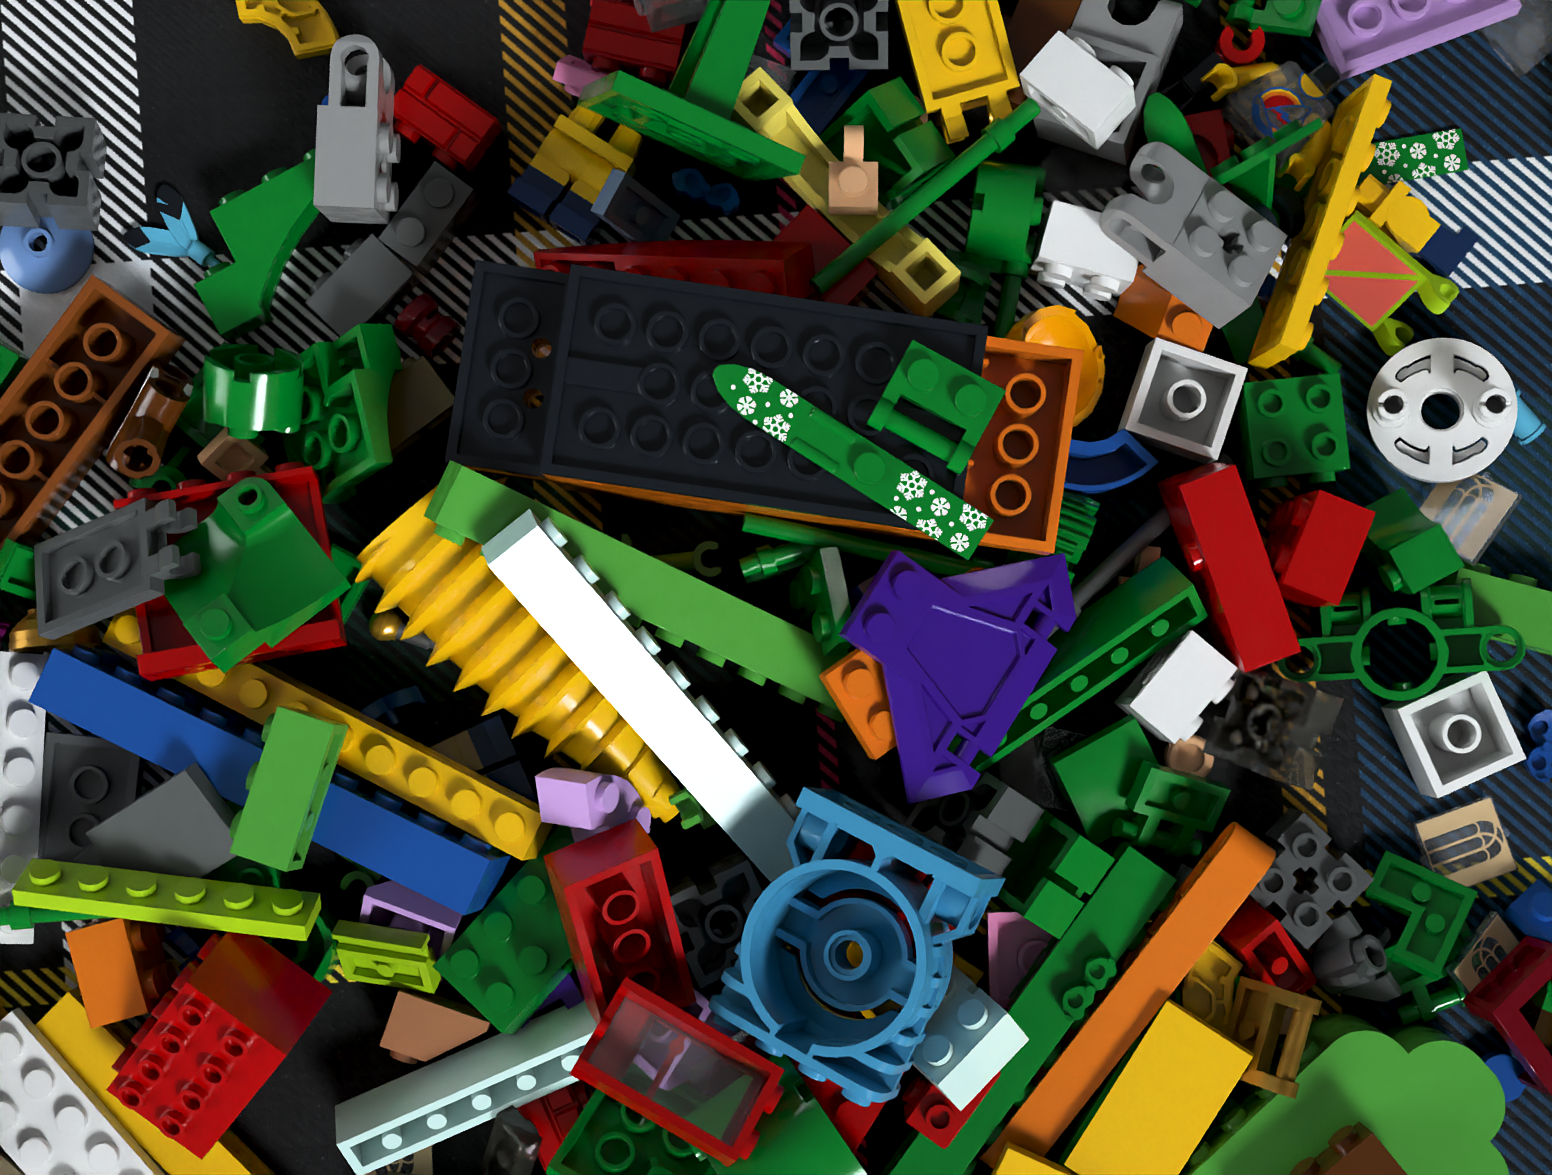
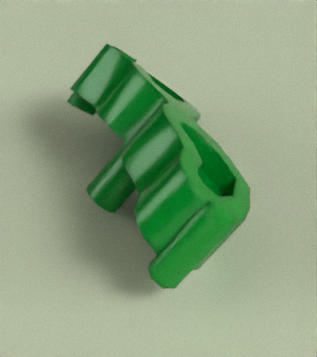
[1062,956,1117,1022]

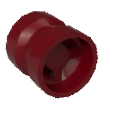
[394,292,462,360]

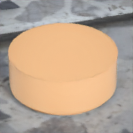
[1163,735,1214,778]

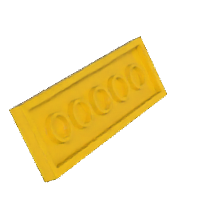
[1247,74,1392,370]

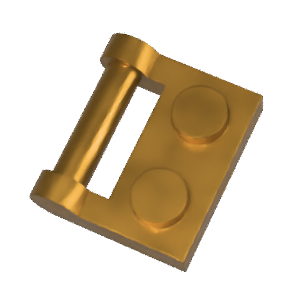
[1225,976,1322,1099]

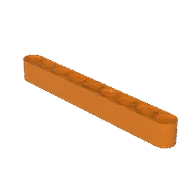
[977,822,1276,1170]

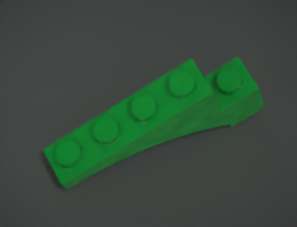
[193,148,320,342]

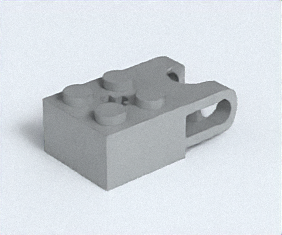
[1033,0,1183,165]
[313,34,401,225]
[1099,142,1288,329]

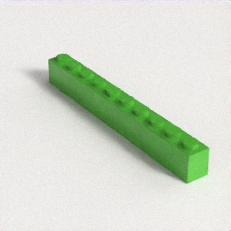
[424,460,851,723]

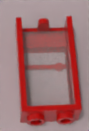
[569,977,785,1167]

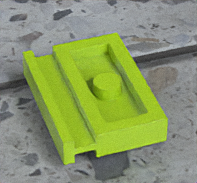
[331,920,441,994]

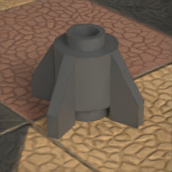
[1311,910,1403,1002]

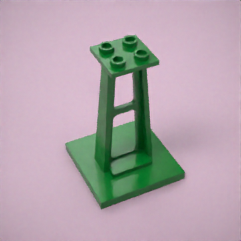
[577,0,806,182]

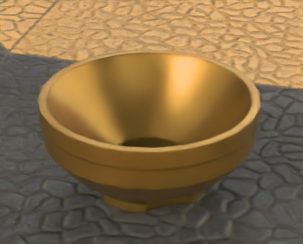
[8,609,101,652]

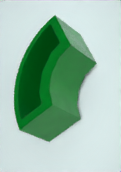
[1360,487,1465,595]

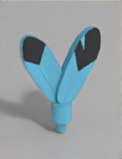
[124,185,220,267]

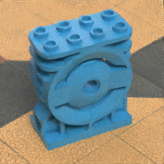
[708,787,1006,1107]

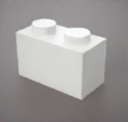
[1019,30,1136,150]

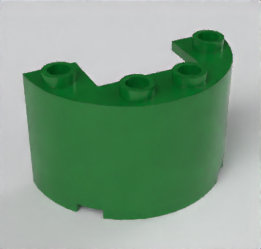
[685,1054,868,1175]

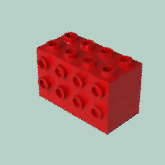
[106,931,333,1160]

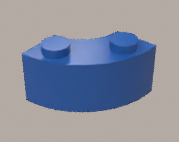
[1064,428,1159,495]

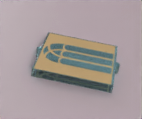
[1446,911,1520,1027]

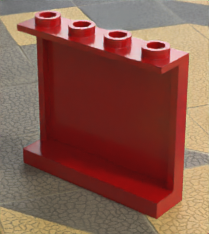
[113,462,347,681]

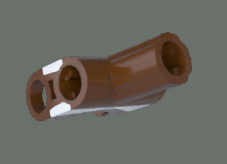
[106,361,194,479]

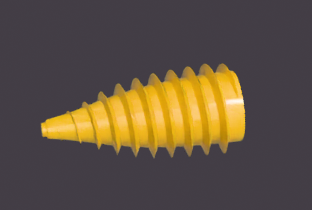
[355,470,681,823]

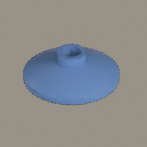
[0,217,94,294]

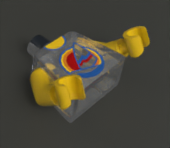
[1200,60,1341,192]

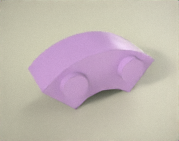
[535,767,651,843]

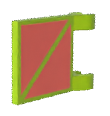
[1325,210,1459,357]

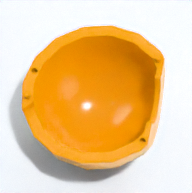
[1004,305,1105,427]

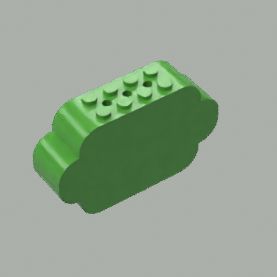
[1179,1013,1509,1175]

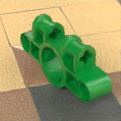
[1277,578,1526,701]

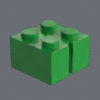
[818,76,955,211]
[998,796,1115,940]

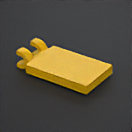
[894,0,1020,145]

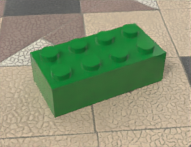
[432,825,575,1035]

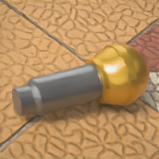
[369,610,435,649]

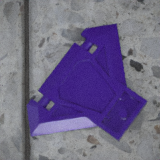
[838,550,1076,804]

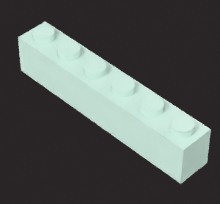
[335,1000,597,1175]

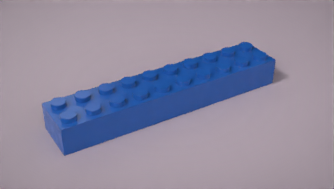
[28,644,512,916]

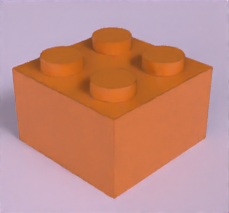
[65,918,177,1029]

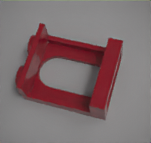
[1462,935,1552,1096]

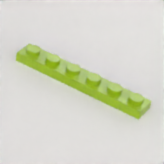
[12,858,321,941]

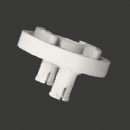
[1366,338,1518,483]

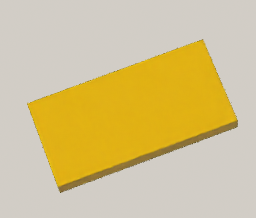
[1064,998,1254,1175]

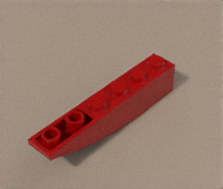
[533,240,815,299]

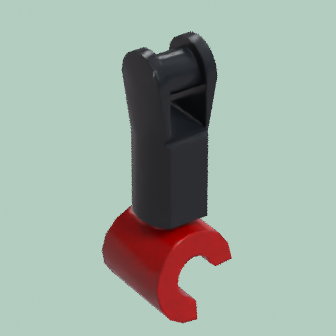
[1160,25,1265,114]

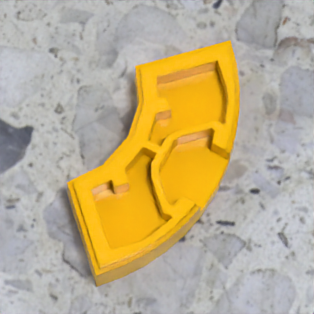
[236,0,341,60]
[1181,940,1243,1034]

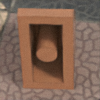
[379,988,492,1064]

